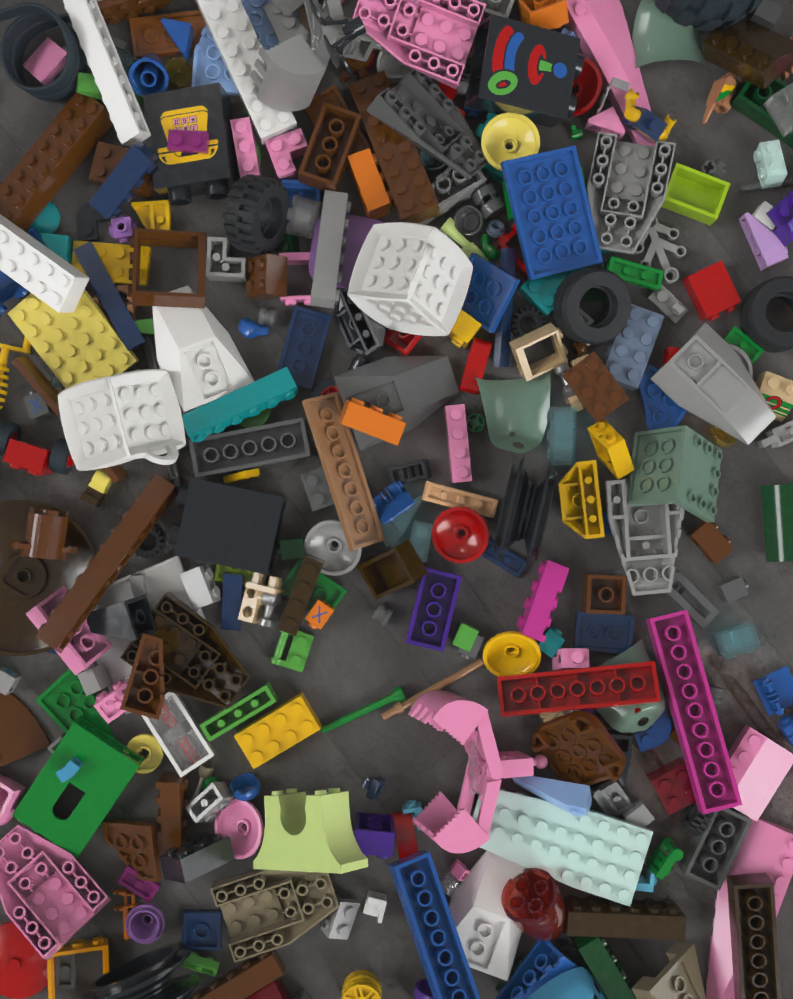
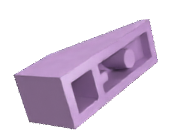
[738,212,788,271]

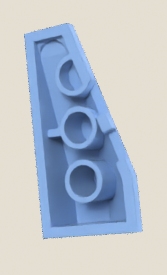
[512,776,592,816]

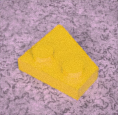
[131,200,172,230]

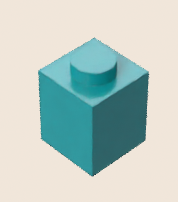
[536,627,565,658]

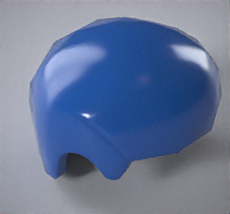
[230,773,261,801]

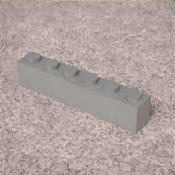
[310,190,351,309]

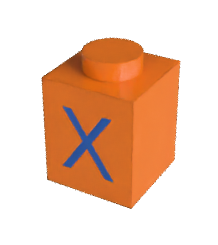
[305,598,335,630]

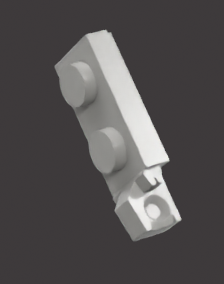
[757,420,793,448]

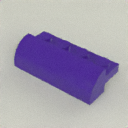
[766,190,793,246]

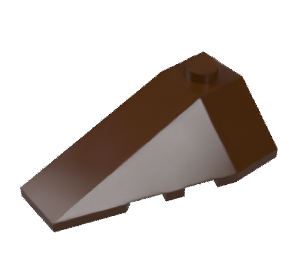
[120,633,165,720]

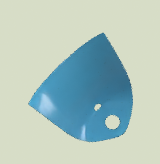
[526,967,607,999]

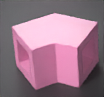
[450,859,471,881]

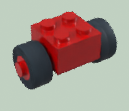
[0,420,74,476]

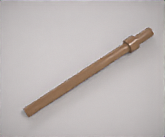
[381,658,485,721]

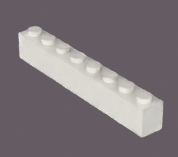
[63,0,151,146]

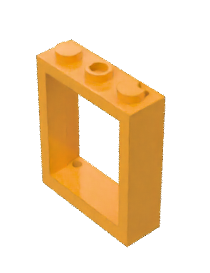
[47,936,109,999]

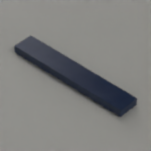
[73,241,146,351]
[493,248,517,367]

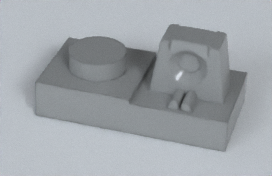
[647,284,688,325]

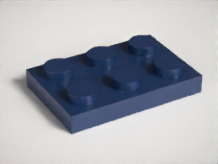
[573,611,634,653]

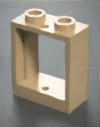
[509,323,568,382]

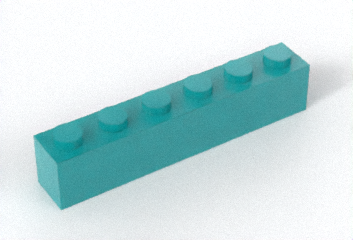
[182,367,299,443]

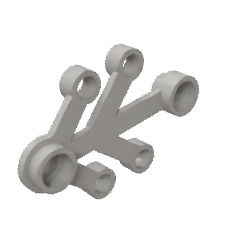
[634,217,686,284]

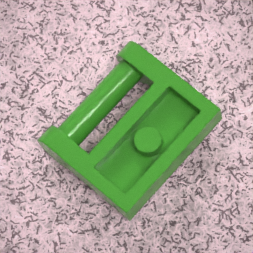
[270,630,314,672]

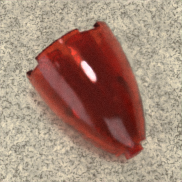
[501,868,566,941]

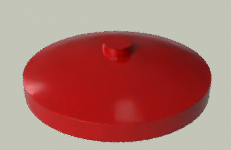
[0,920,55,999]

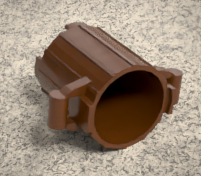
[10,507,78,561]

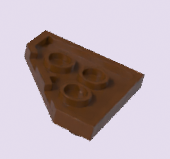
[102,819,162,882]

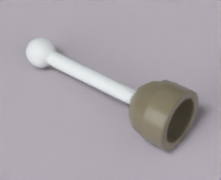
[189,762,215,804]

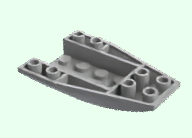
[650,322,776,445]

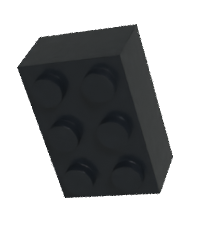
[159,832,235,884]

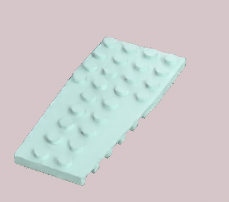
[472,788,653,907]

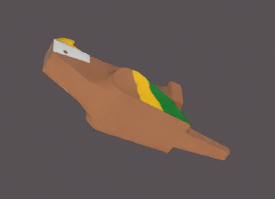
[702,72,746,124]

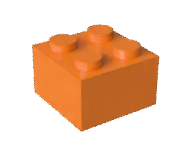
[516,0,569,30]

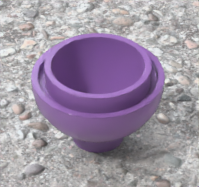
[125,903,165,944]

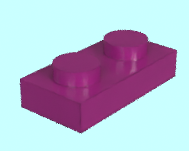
[167,129,210,154]
[117,865,161,903]

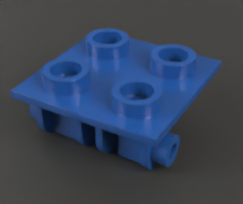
[372,480,416,525]
[752,665,793,716]

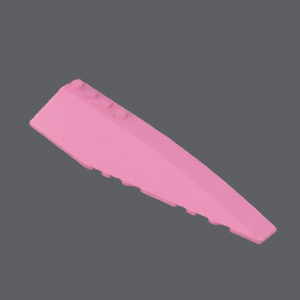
[705,817,793,999]

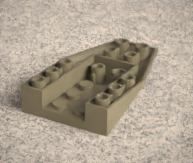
[210,870,339,963]
[632,941,706,999]

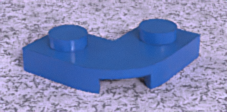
[633,708,671,752]

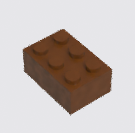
[89,141,154,200]
[562,351,629,422]

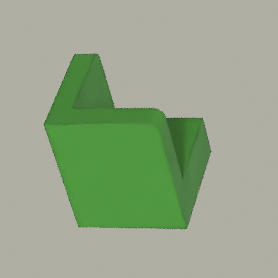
[452,621,479,652]

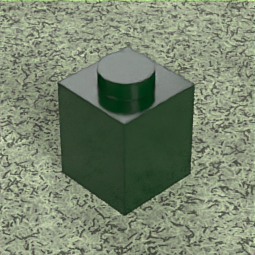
[277,538,306,560]

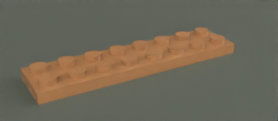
[302,392,385,551]

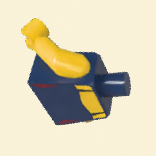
[622,88,677,143]

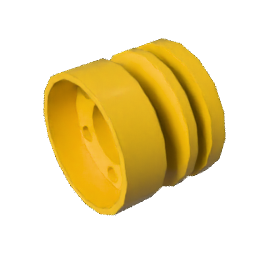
[342,970,382,999]

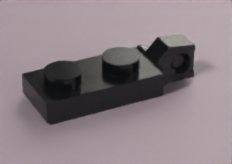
[556,930,594,976]

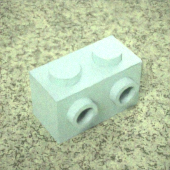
[753,140,788,189]

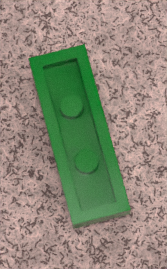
[606,256,664,291]

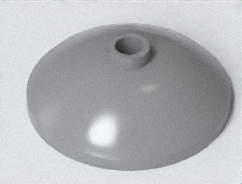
[304,519,362,576]

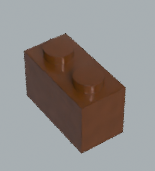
[686,520,734,564]

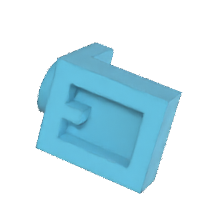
[402,800,422,831]
[635,867,657,892]

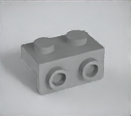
[320,894,360,940]

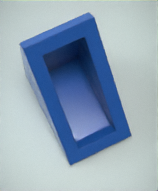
[161,18,194,61]

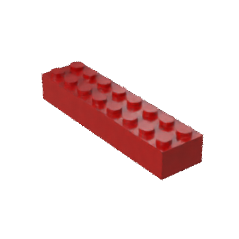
[497,661,661,718]

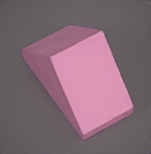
[584,107,626,141]

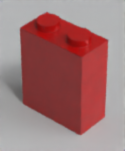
[682,260,742,322]

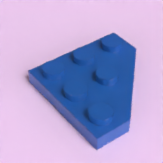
[639,364,687,430]

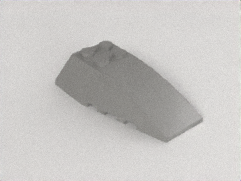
[605,479,684,596]

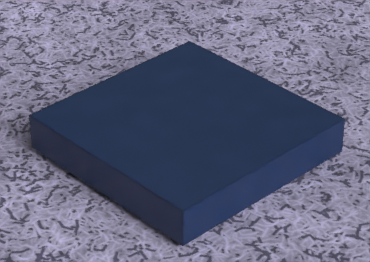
[182,909,222,950]

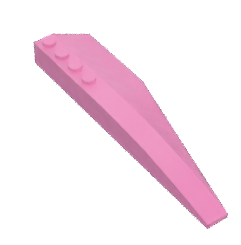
[566,0,656,146]

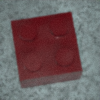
[646,757,696,815]

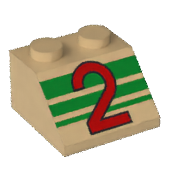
[755,371,793,422]

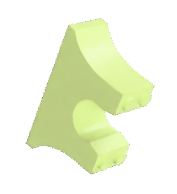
[253,788,368,874]

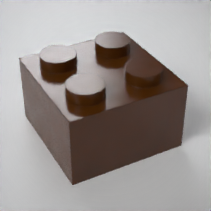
[246,254,287,300]
[582,573,627,615]

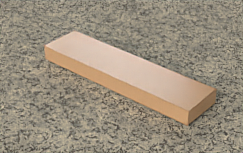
[421,481,499,518]

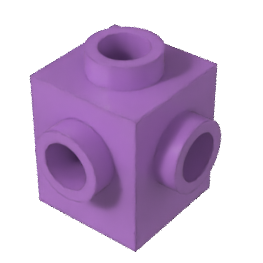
[109,215,138,245]

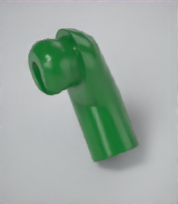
[481,234,501,260]

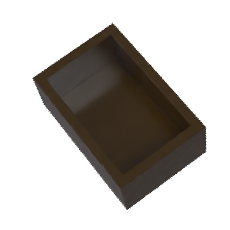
[357,539,428,600]

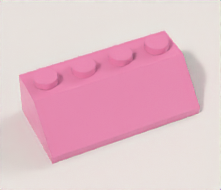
[26,585,113,675]

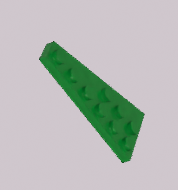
[35,668,116,739]

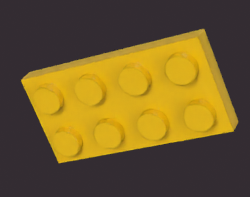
[71,240,151,286]

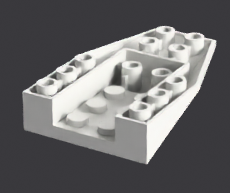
[152,286,255,414]
[448,850,528,981]

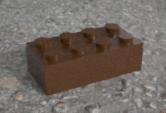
[298,102,362,192]

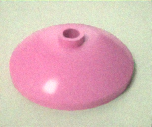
[214,799,264,859]

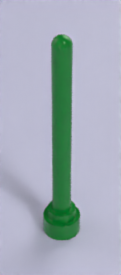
[320,685,407,733]

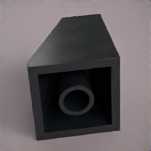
[87,594,157,641]

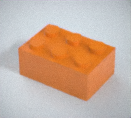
[347,148,393,219]
[338,397,406,446]

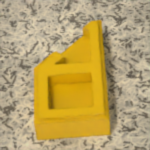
[223,468,260,484]

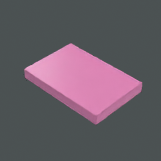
[22,37,67,85]

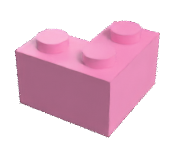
[265,128,308,183]

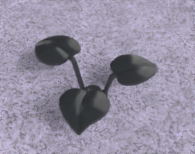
[309,0,366,76]

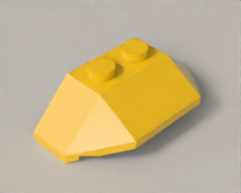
[558,460,605,539]

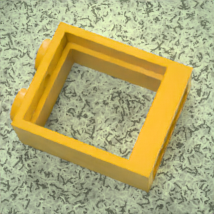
[587,418,635,480]

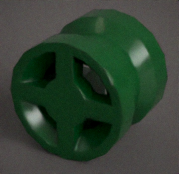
[466,413,485,433]

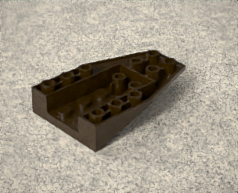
[120,592,250,709]

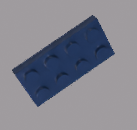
[277,306,332,390]

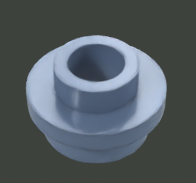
[486,220,505,238]

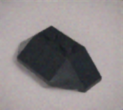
[334,287,386,356]

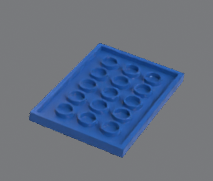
[500,146,603,281]

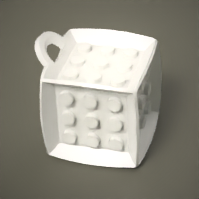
[347,222,473,336]
[58,369,186,471]

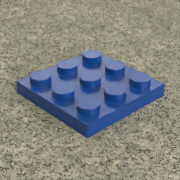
[461,253,520,333]

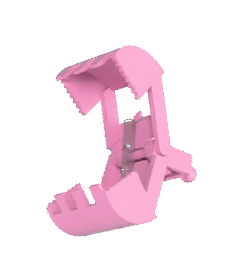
[408,690,548,853]

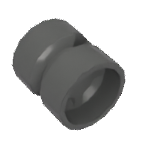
[471,183,506,221]

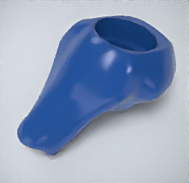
[239,317,270,339]

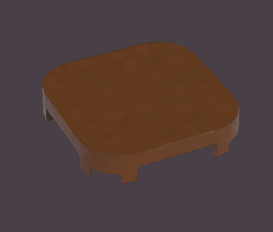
[531,710,626,785]

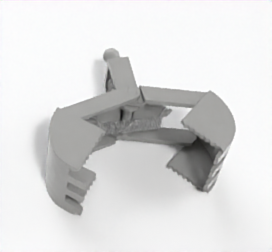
[250,0,390,112]

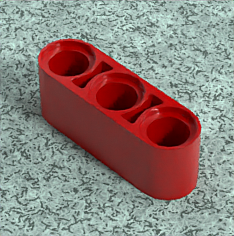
[459,337,492,395]
[392,811,418,859]

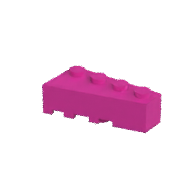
[516,559,570,643]

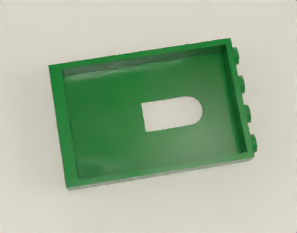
[12,716,145,858]

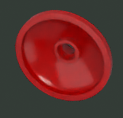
[571,57,602,116]
[431,506,489,563]

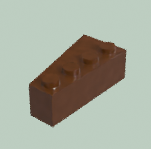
[156,772,190,855]

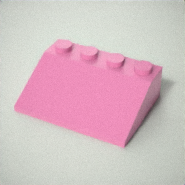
[728,724,793,822]

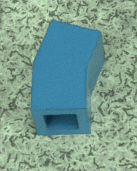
[56,756,84,783]

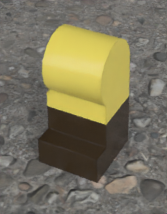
[79,469,113,507]

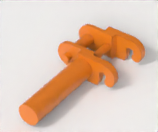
[113,889,139,940]

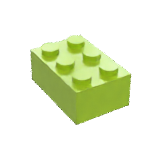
[661,163,731,226]

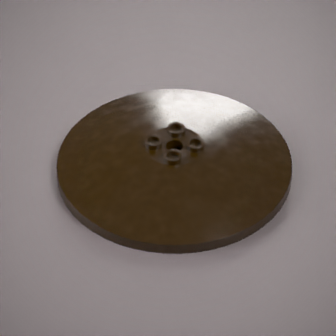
[0,500,97,656]

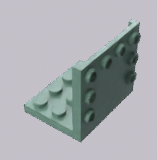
[627,425,723,523]

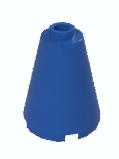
[129,53,169,97]

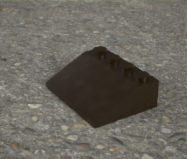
[703,18,793,90]

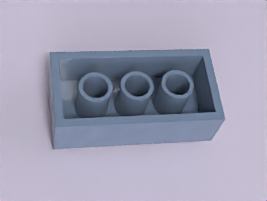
[603,304,664,391]

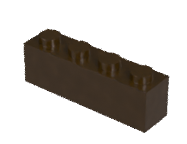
[278,554,325,636]

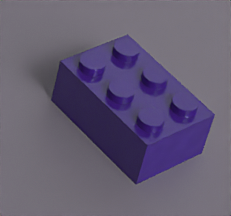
[354,812,395,859]

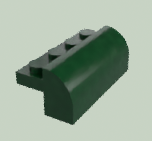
[761,483,793,562]

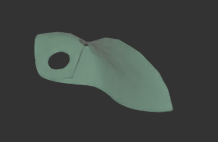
[632,0,707,68]
[475,372,551,453]
[596,639,665,733]

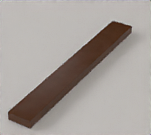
[12,355,128,483]

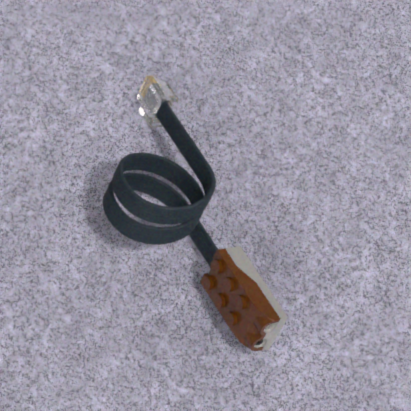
[0,0,173,102]

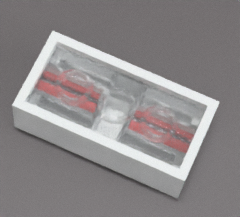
[141,692,215,777]

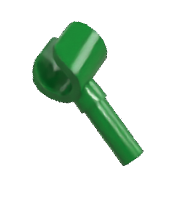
[570,125,583,140]

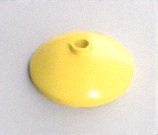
[481,112,540,171]

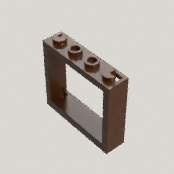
[128,228,206,309]

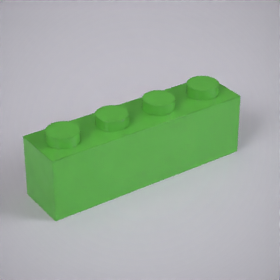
[199,681,279,742]

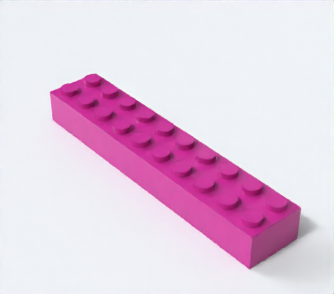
[646,610,743,814]

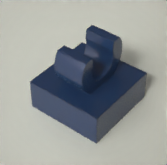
[361,777,386,800]

